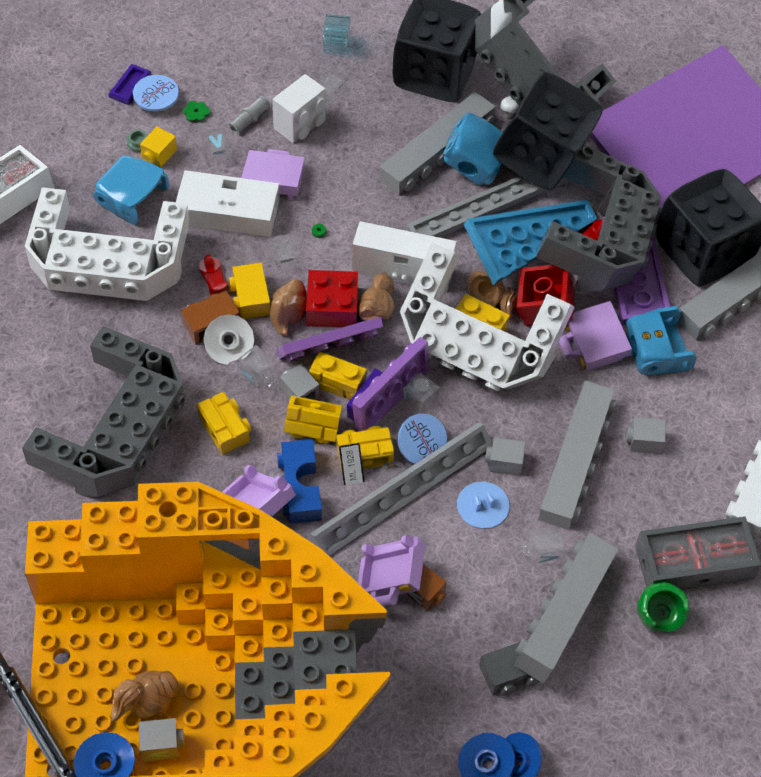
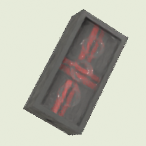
[635,516,761,590]

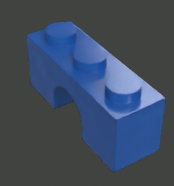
[277,439,322,524]

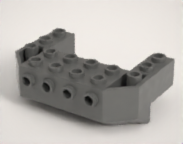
[475,0,617,107]
[536,145,662,292]
[22,326,186,497]

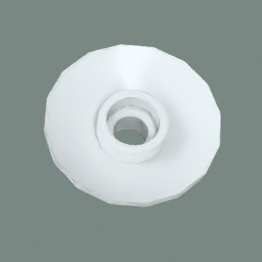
[204,314,254,365]

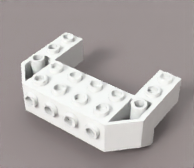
[25,187,190,301]
[400,242,575,391]

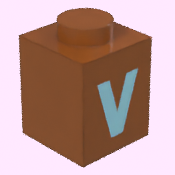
[405,564,447,611]

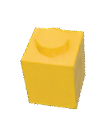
[140,126,177,168]

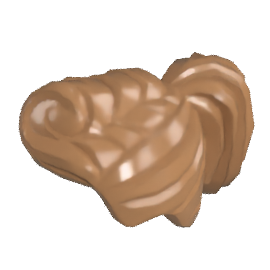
[467,271,518,318]
[357,272,395,321]
[270,279,307,336]
[111,670,180,722]

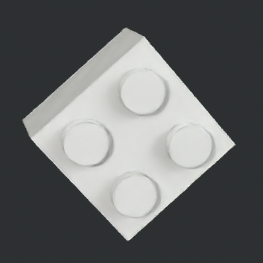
[272,74,326,143]

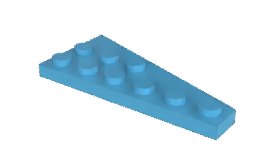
[464,200,597,286]

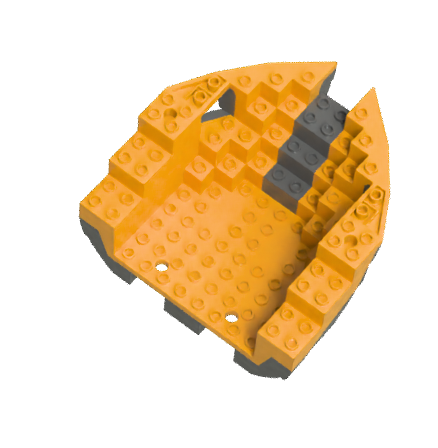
[25,482,390,777]

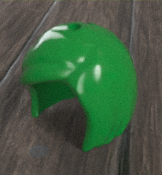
[637,582,689,633]

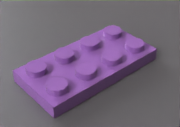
[614,237,670,325]
[276,317,383,362]
[352,337,429,432]

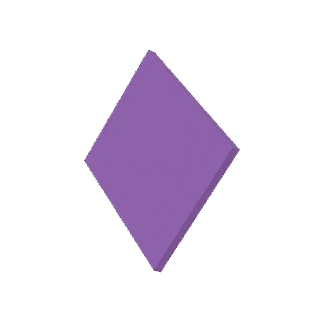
[590,45,761,221]

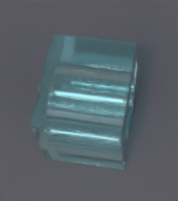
[323,14,351,55]

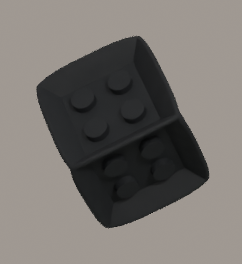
[392,0,481,102]
[493,72,603,190]
[656,169,761,286]

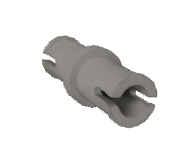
[229,95,270,135]

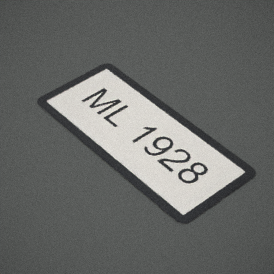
[339,443,365,485]

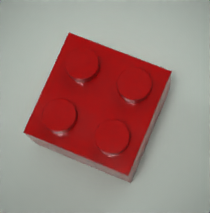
[517,265,576,326]
[306,270,358,328]

